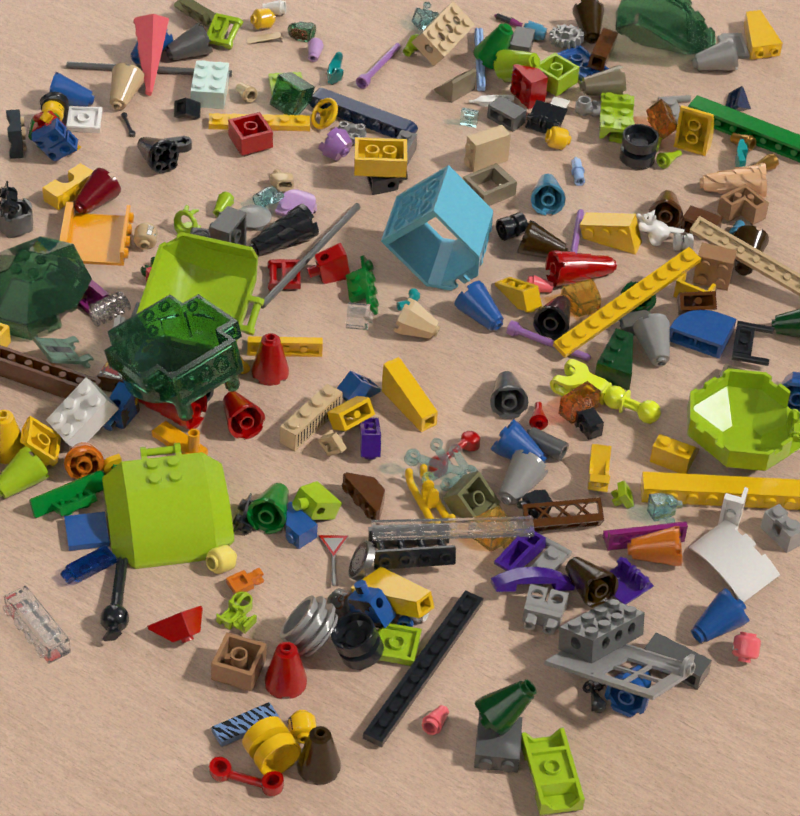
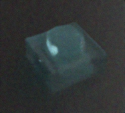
[460,108,479,128]

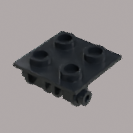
[525,100,568,134]

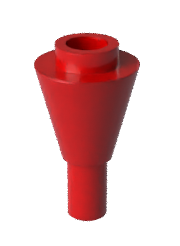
[529,402,548,430]

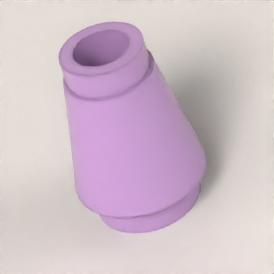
[308,38,324,62]

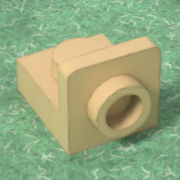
[318,430,347,456]

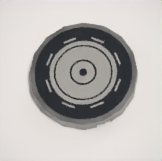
[348,540,376,581]

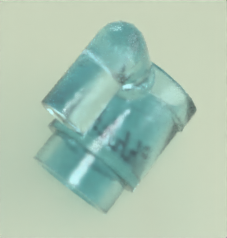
[253,186,284,208]

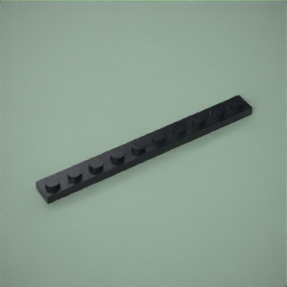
[363,590,484,748]

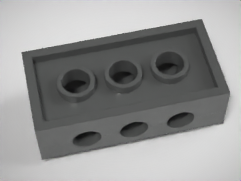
[558,599,645,663]

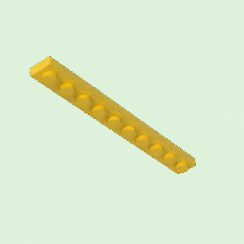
[553,247,701,358]

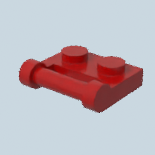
[267,259,301,291]

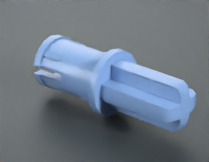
[571,157,585,186]

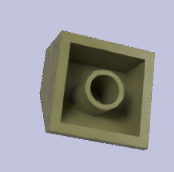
[442,471,500,526]

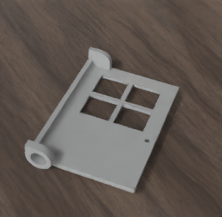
[544,644,695,700]

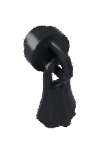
[582,680,606,713]

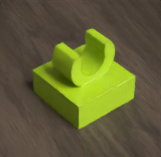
[611,480,634,509]

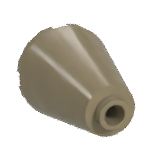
[579,65,626,96]

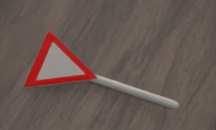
[318,535,349,586]

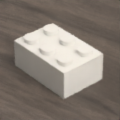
[46,378,119,447]

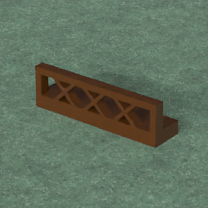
[522,497,604,533]

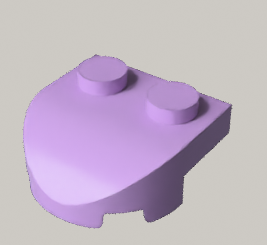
[275,189,317,216]

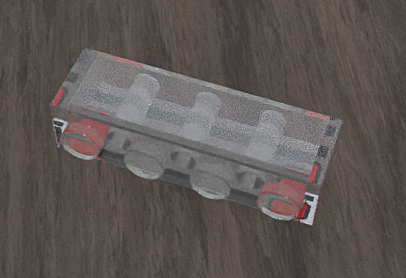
[3,585,71,664]

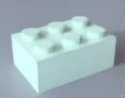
[191,60,229,109]

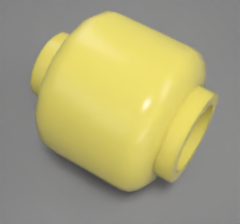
[206,545,237,574]

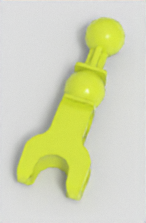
[550,359,661,424]

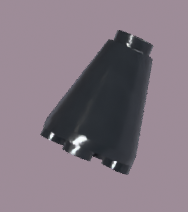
[137,137,179,173]

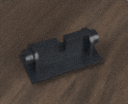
[0,181,18,217]
[233,493,254,535]

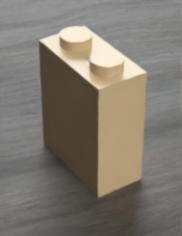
[464,125,511,172]

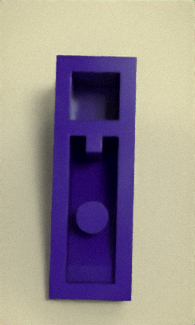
[359,417,381,460]

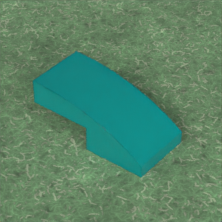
[735,139,748,167]

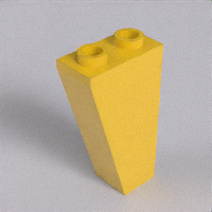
[743,10,783,60]
[381,357,438,432]
[351,567,435,619]

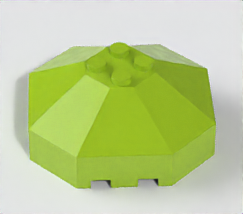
[687,368,800,471]

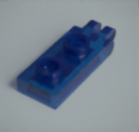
[60,545,117,584]

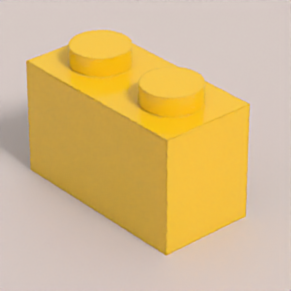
[327,396,375,431]

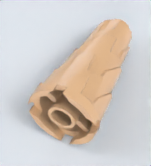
[700,163,767,198]

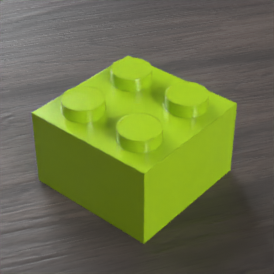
[538,53,580,96]

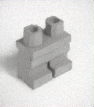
[522,584,569,635]

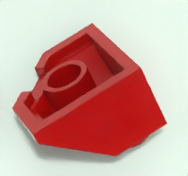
[147,606,203,644]

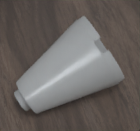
[692,38,738,71]
[633,313,670,367]
[499,450,548,505]

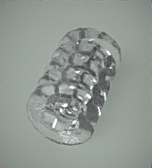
[89,291,131,327]

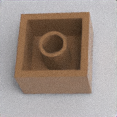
[693,242,737,291]
[211,632,267,692]

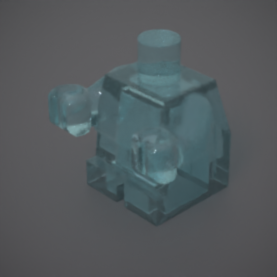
[412,2,439,30]
[647,493,683,524]

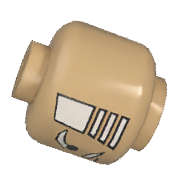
[134,222,158,250]

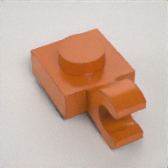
[226,568,264,594]

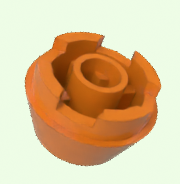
[64,442,104,479]

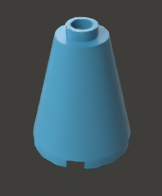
[531,174,565,215]

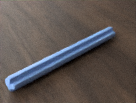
[474,28,486,91]

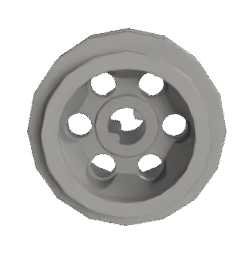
[280,595,338,657]

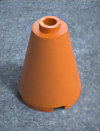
[627,526,682,566]

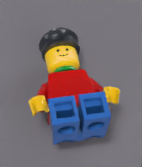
[28,92,81,161]

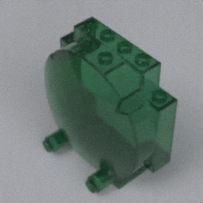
[104,294,244,421]

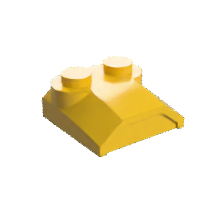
[20,416,61,467]

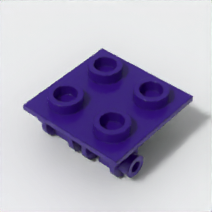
[610,557,654,605]

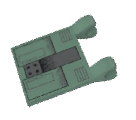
[33,336,94,368]

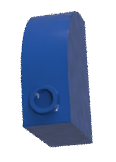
[670,310,736,359]

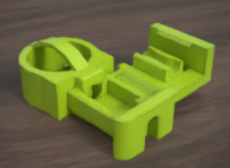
[216,592,257,634]

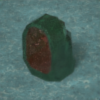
[288,21,316,42]

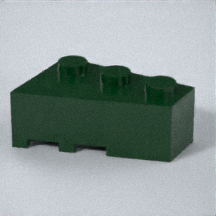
[595,328,633,390]

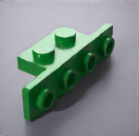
[346,255,379,315]
[29,470,104,518]

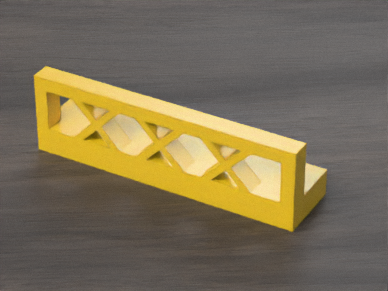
[247,336,323,357]

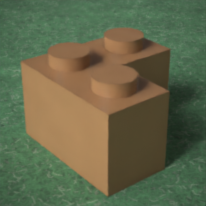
[717,184,769,225]

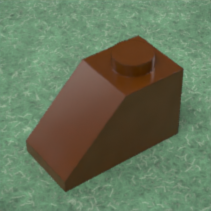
[677,291,717,315]

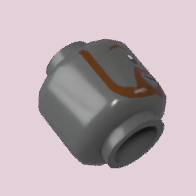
[327,588,353,617]

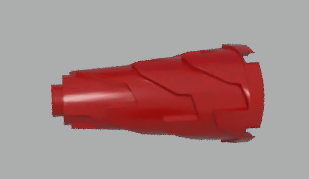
[545,250,617,287]
[134,383,207,429]

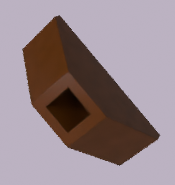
[342,472,385,525]

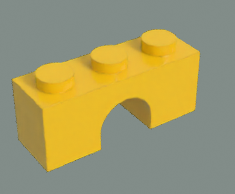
[42,163,93,210]

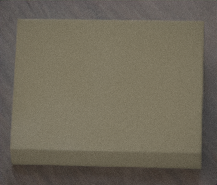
[434,68,476,103]

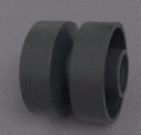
[620,124,659,169]
[331,612,384,670]

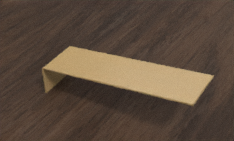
[247,32,283,44]

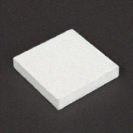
[66,106,103,133]

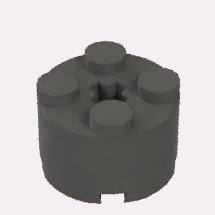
[0,198,33,238]

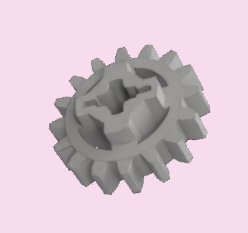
[549,24,584,49]

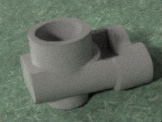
[575,96,601,117]

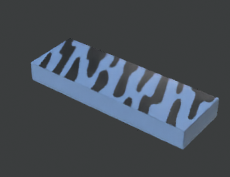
[211,702,280,747]

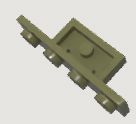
[174,0,216,28]

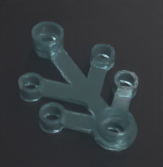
[404,438,478,491]

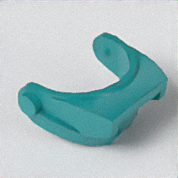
[327,52,344,84]

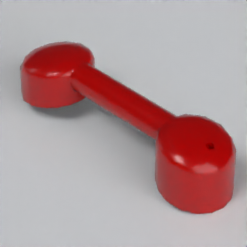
[428,431,480,478]
[209,756,284,796]

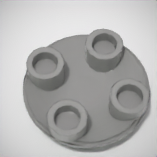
[337,121,366,144]
[239,204,271,231]

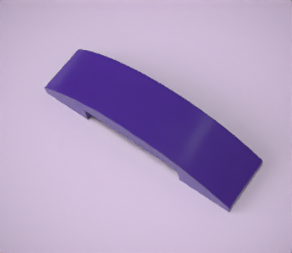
[491,567,575,592]

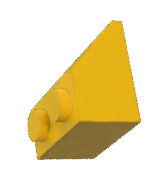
[650,434,700,474]

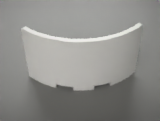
[688,520,780,602]

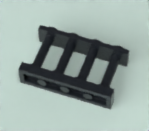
[368,522,456,570]

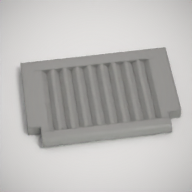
[717,33,750,59]

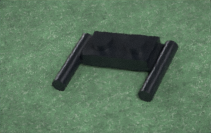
[731,321,774,366]

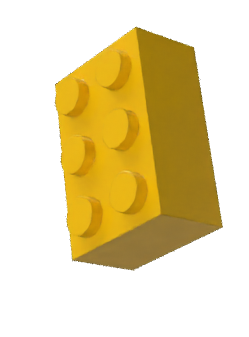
[354,137,407,178]

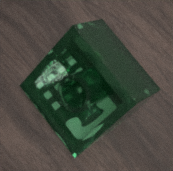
[270,72,315,115]

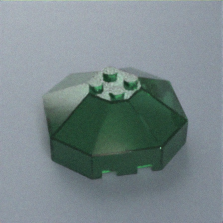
[0,236,92,340]

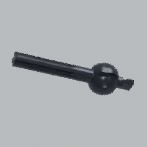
[100,557,129,642]

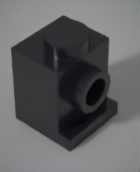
[575,407,604,440]

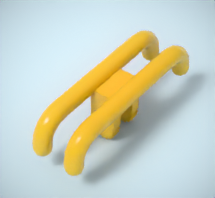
[405,464,456,525]

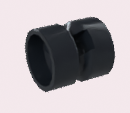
[496,212,528,241]

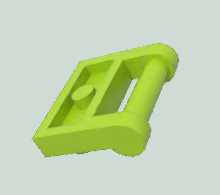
[207,13,243,50]

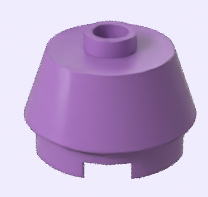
[319,127,353,161]

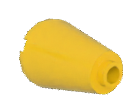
[0,410,24,464]

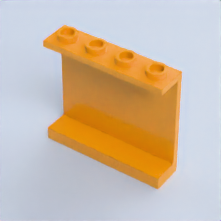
[58,202,134,266]

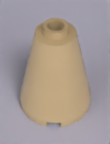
[109,62,145,110]

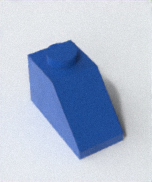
[337,371,382,401]
[285,502,318,549]

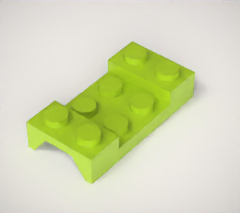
[599,92,634,139]
[521,728,585,815]

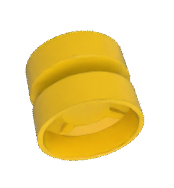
[242,716,301,775]

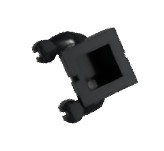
[517,489,553,519]

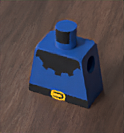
[103,382,140,431]
[348,580,396,629]

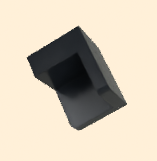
[174,98,201,119]

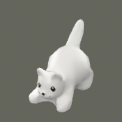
[636,210,685,246]

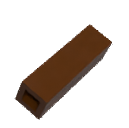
[587,28,618,71]

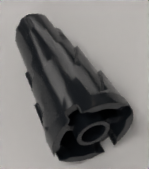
[249,204,319,255]

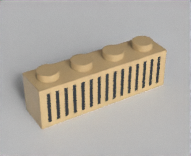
[280,384,343,451]

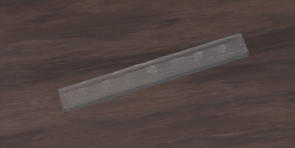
[371,516,535,541]

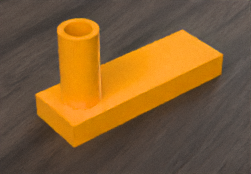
[152,420,208,455]

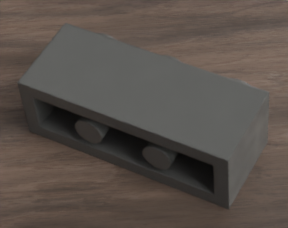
[644,632,712,690]

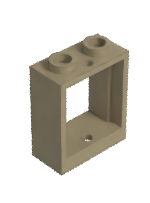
[463,163,517,206]

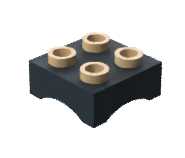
[6,109,27,159]

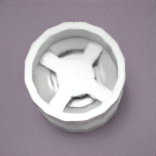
[673,233,694,251]

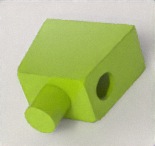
[292,481,342,520]

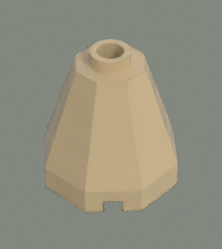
[393,298,441,339]

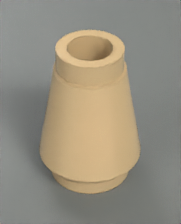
[236,82,257,102]

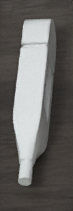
[469,95,514,107]

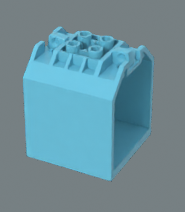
[381,165,493,291]

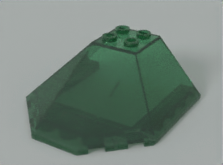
[616,0,716,55]

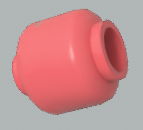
[732,631,761,663]

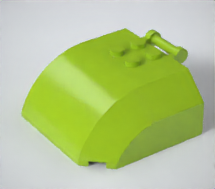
[137,232,265,360]
[102,443,234,569]

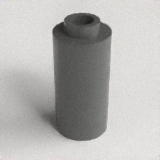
[527,427,569,461]

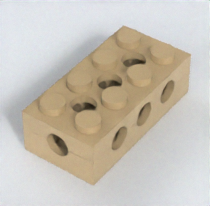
[412,1,475,66]

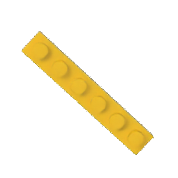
[209,113,310,131]

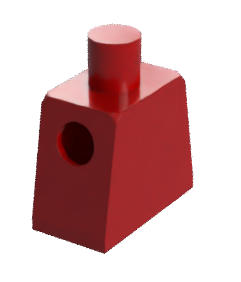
[307,243,350,284]

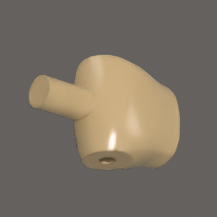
[270,169,294,191]

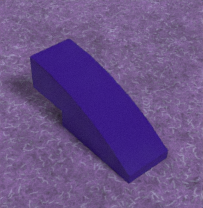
[494,528,546,571]

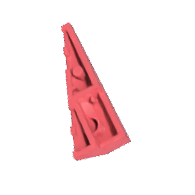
[133,14,169,96]

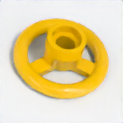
[311,98,338,129]

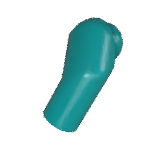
[397,288,420,311]

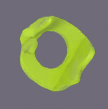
[174,205,201,234]

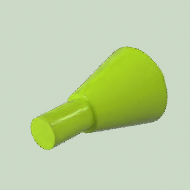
[656,150,682,169]

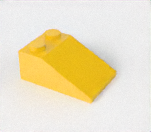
[673,105,714,156]

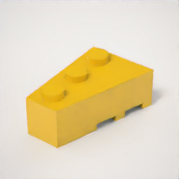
[580,212,642,255]

